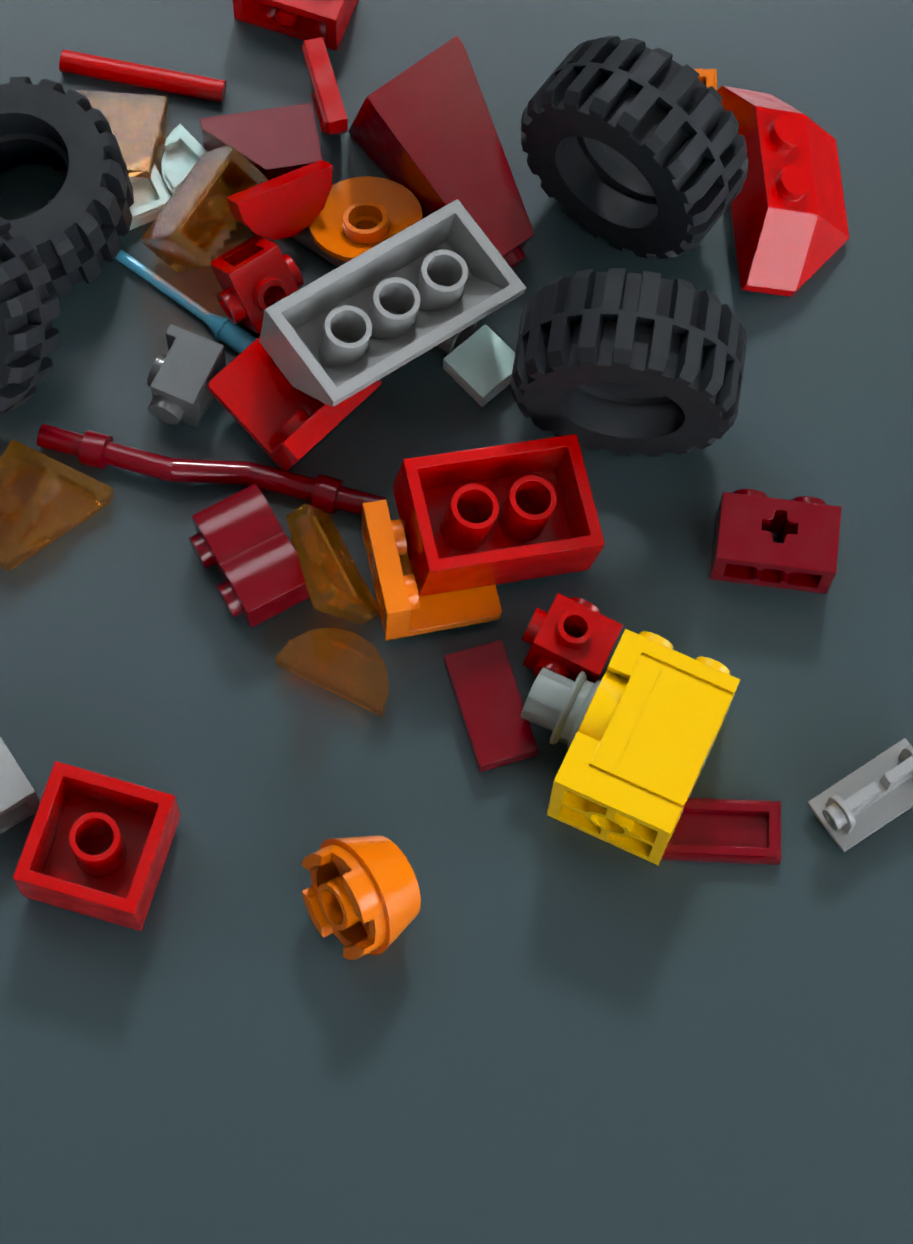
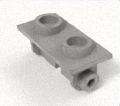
[807,738,913,853]

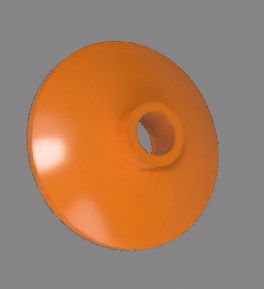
[309,176,423,262]

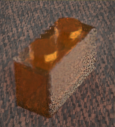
[141,144,268,273]

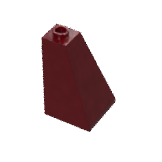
[348,36,535,268]

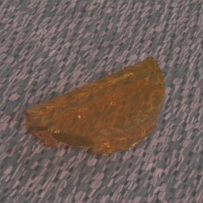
[275,627,389,717]

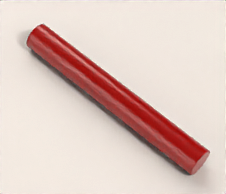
[59,49,227,102]

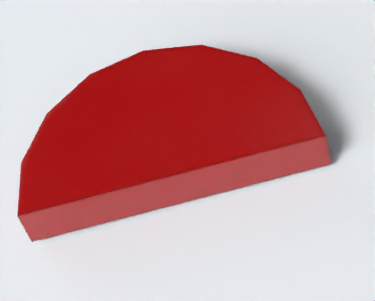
[302,37,348,136]
[226,159,333,240]

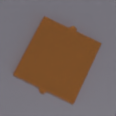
[53,90,169,178]

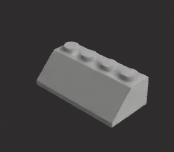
[259,199,526,407]

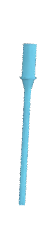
[115,249,257,354]

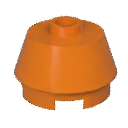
[301,835,421,960]

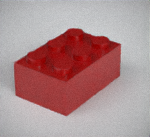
[392,434,605,597]

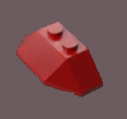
[717,86,849,297]

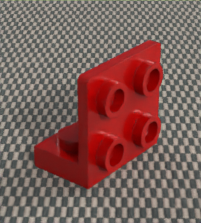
[207,336,382,471]

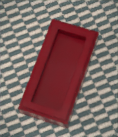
[444,639,538,773]
[661,798,781,865]

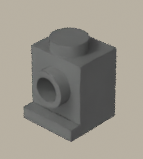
[147,324,226,428]

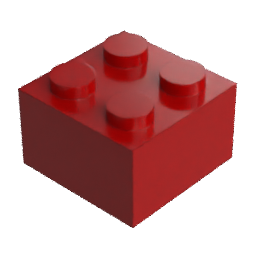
[13,761,181,932]

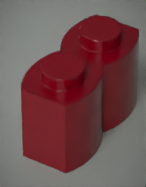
[189,484,314,628]

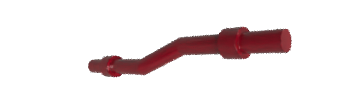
[37,424,387,515]

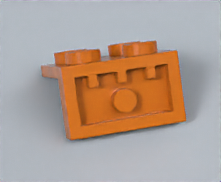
[361,499,502,641]

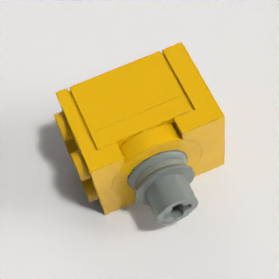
[521,629,740,866]

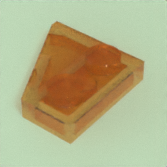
[0,439,114,571]
[286,503,379,625]

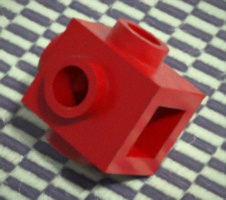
[209,235,304,334]
[521,593,623,683]

